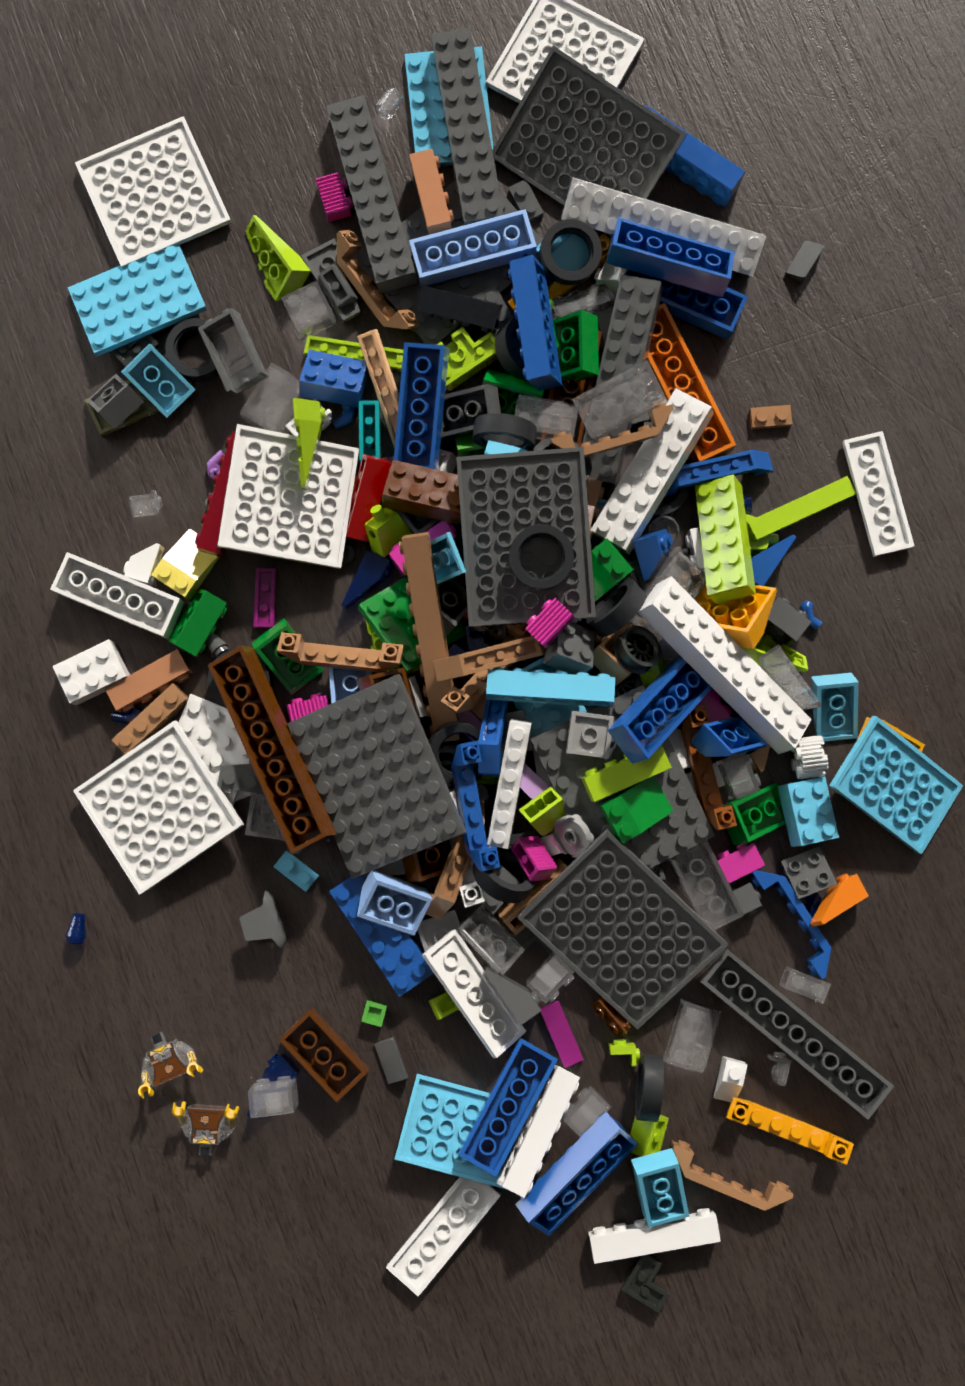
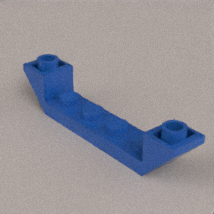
[664,450,774,497]
[478,666,519,776]
[451,741,500,871]
[749,870,831,979]

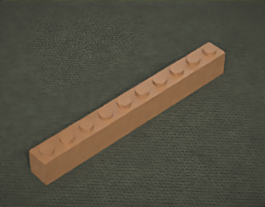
[399,532,462,742]

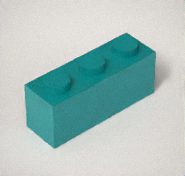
[359,401,381,464]

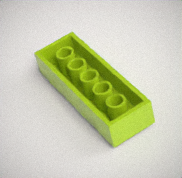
[695,474,756,604]

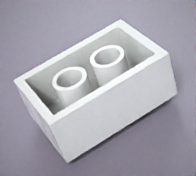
[53,640,130,705]

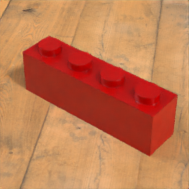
[346,454,391,542]

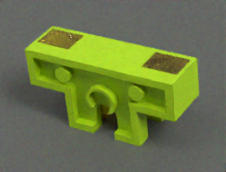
[437,327,498,394]

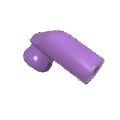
[207,450,225,479]

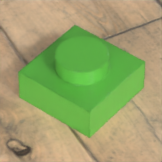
[361,1000,387,1027]

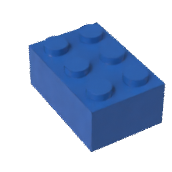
[299,350,368,408]

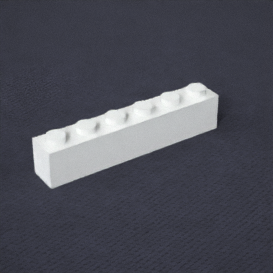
[487,718,532,849]
[496,1065,580,1198]
[588,1208,721,1264]

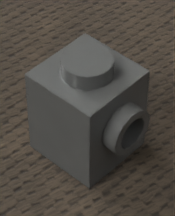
[729,882,762,916]

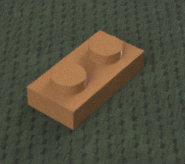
[749,405,792,430]

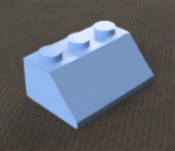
[357,870,432,935]

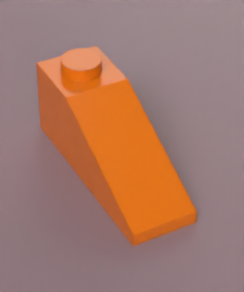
[810,873,869,927]

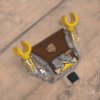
[138,1032,203,1099]
[172,1101,239,1156]

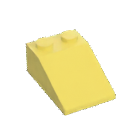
[151,529,219,601]

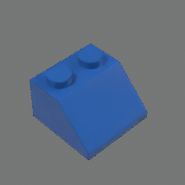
[633,529,673,581]

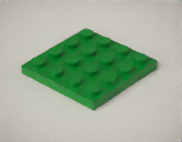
[357,576,469,673]

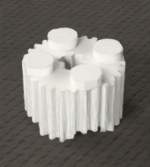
[791,735,828,779]

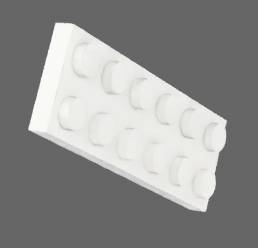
[842,431,914,557]
[422,929,526,1058]
[386,1177,501,1296]

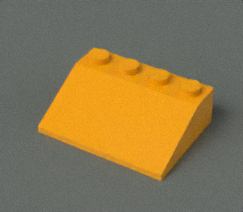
[691,576,777,650]

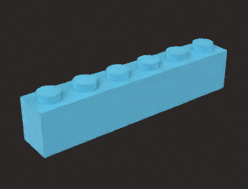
[486,667,615,707]

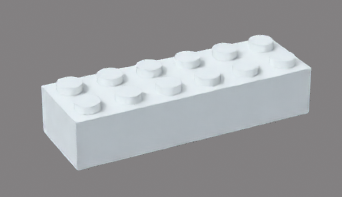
[50,552,185,640]

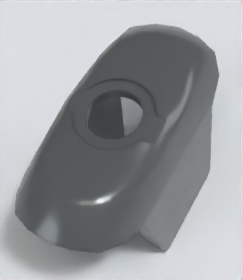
[239,890,286,949]

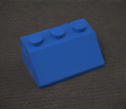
[691,716,767,757]

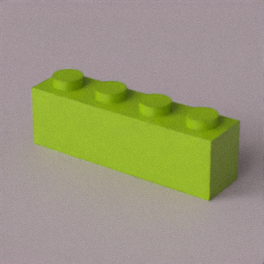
[581,744,672,802]

